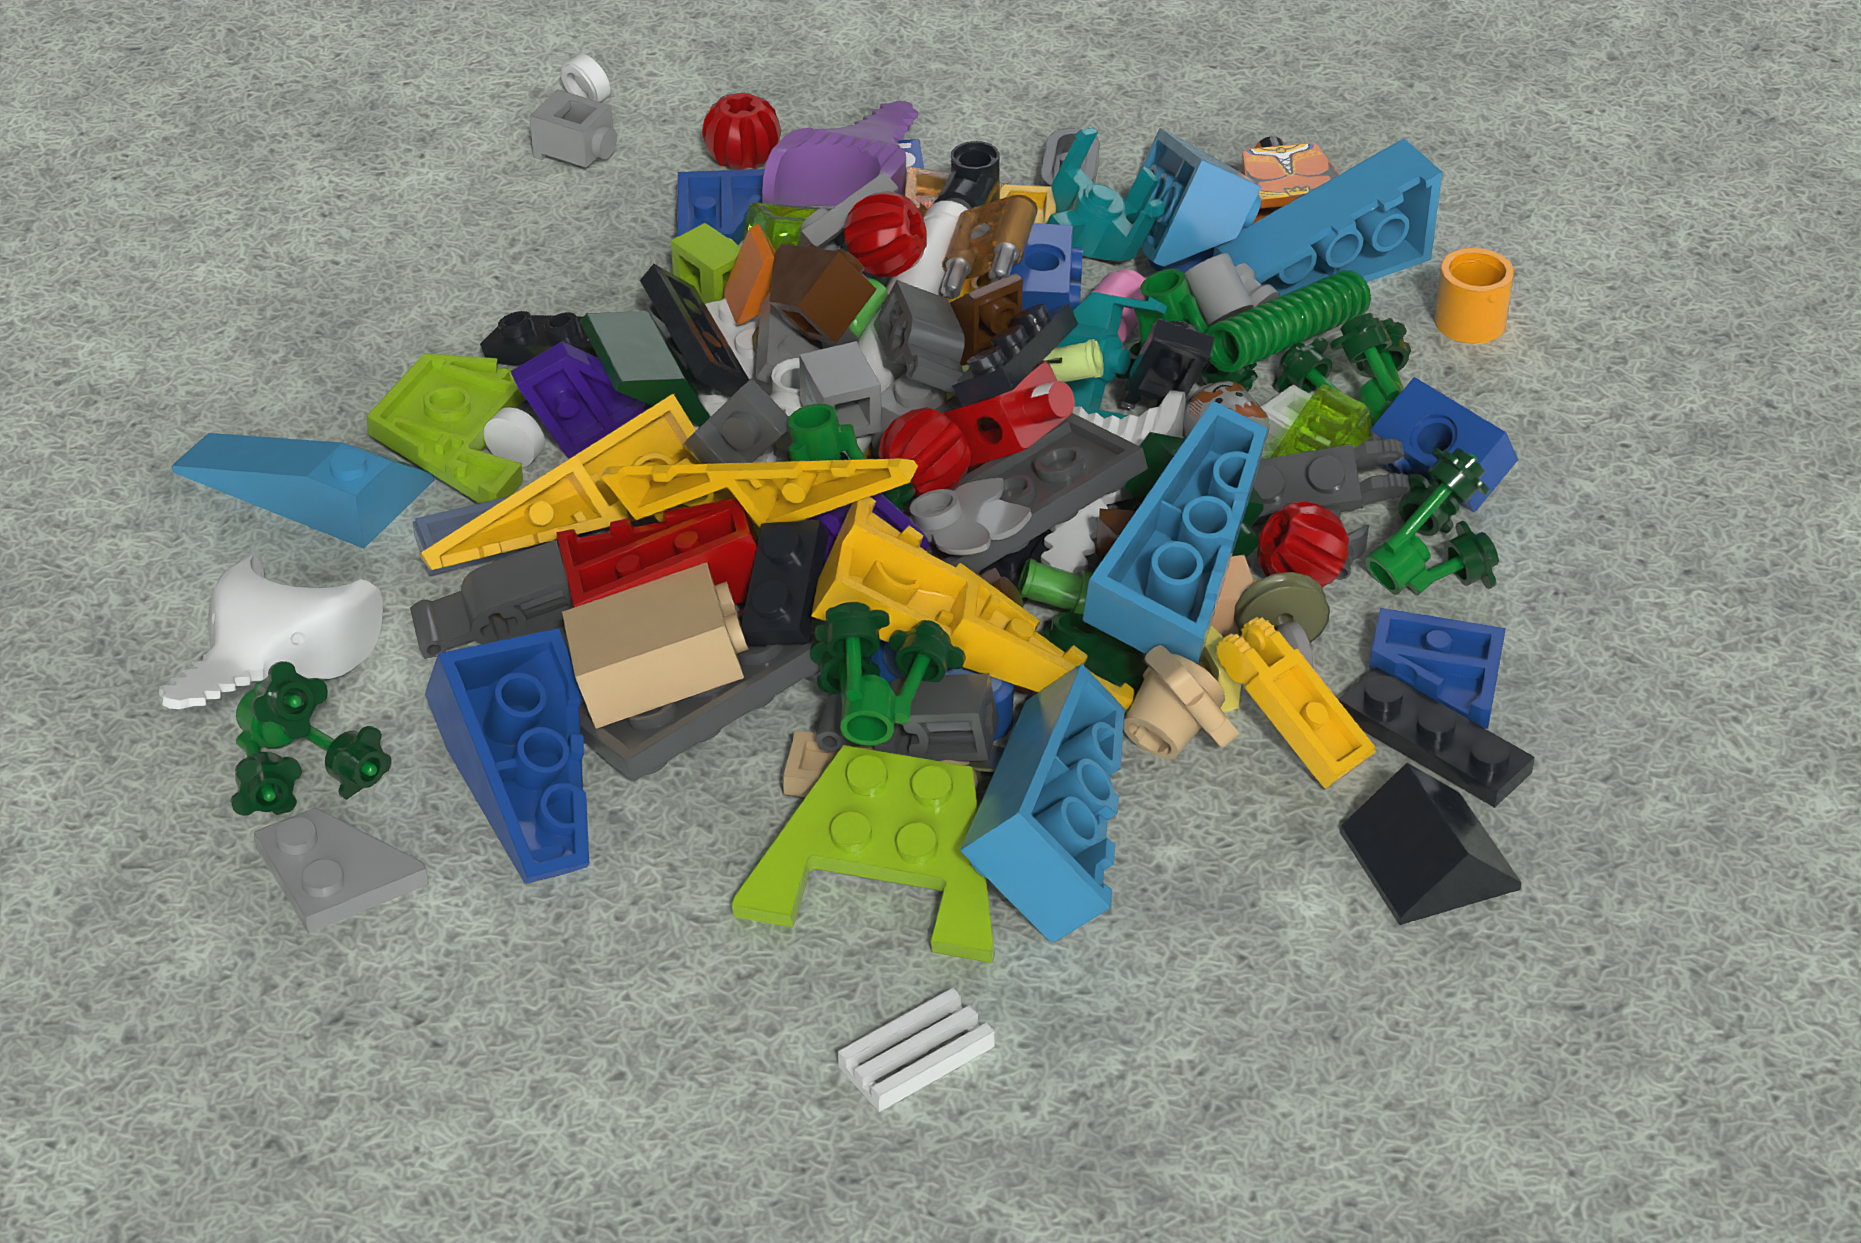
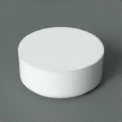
[561,53,610,102]
[484,407,545,468]

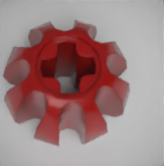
[702,92,782,170]
[844,191,927,278]
[878,407,971,498]
[1257,501,1349,588]

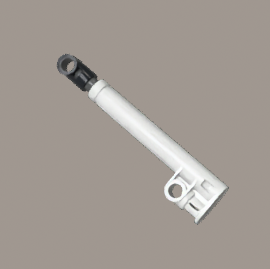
[753,141,1000,463]

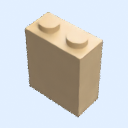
[562,562,749,729]

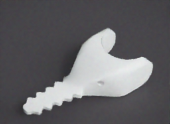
[1041,390,1186,573]
[159,554,383,709]

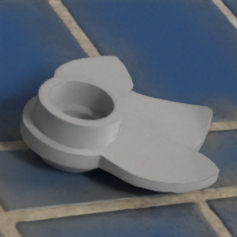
[909,478,1032,555]

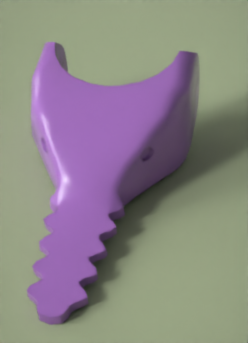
[762,101,918,216]

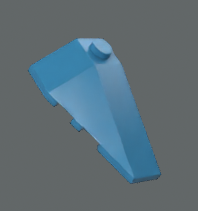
[1137,128,1261,267]
[172,433,435,549]

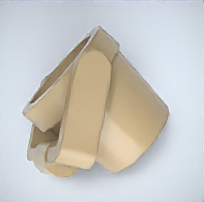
[1123,645,1240,760]

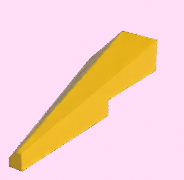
[419,394,700,570]
[601,458,918,529]
[811,497,1134,712]

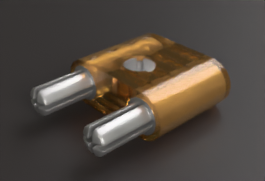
[940,195,1038,299]

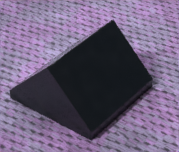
[1340,763,1522,925]

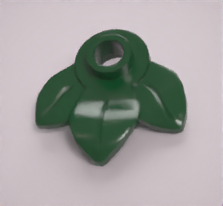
[1043,612,1148,690]

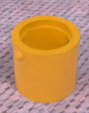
[1434,247,1515,344]

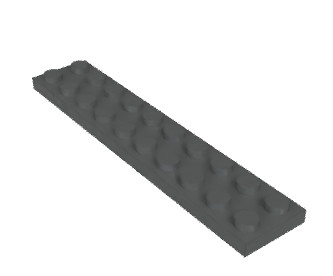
[579,413,1148,781]

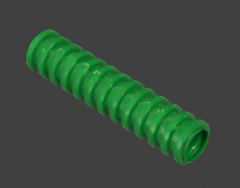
[1206,270,1371,372]

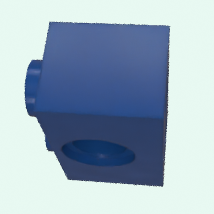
[1009,223,1083,311]
[1370,377,1519,512]

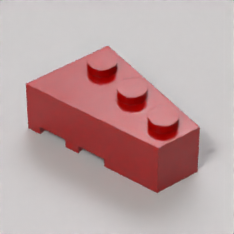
[556,498,758,607]

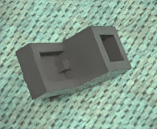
[682,378,789,464]

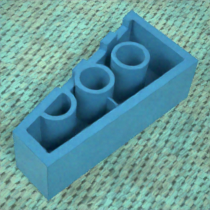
[1213,138,1442,297]
[1083,400,1268,665]
[960,664,1125,942]

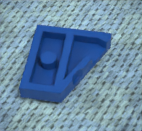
[678,169,766,245]
[1369,608,1506,729]

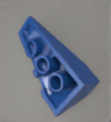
[425,628,589,884]

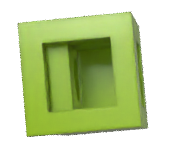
[671,223,741,304]

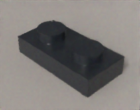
[741,520,829,646]

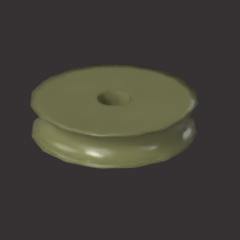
[1234,572,1330,643]

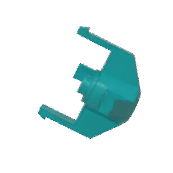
[1047,127,1166,261]
[1056,292,1167,419]

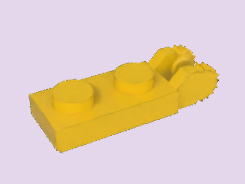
[1215,617,1376,790]

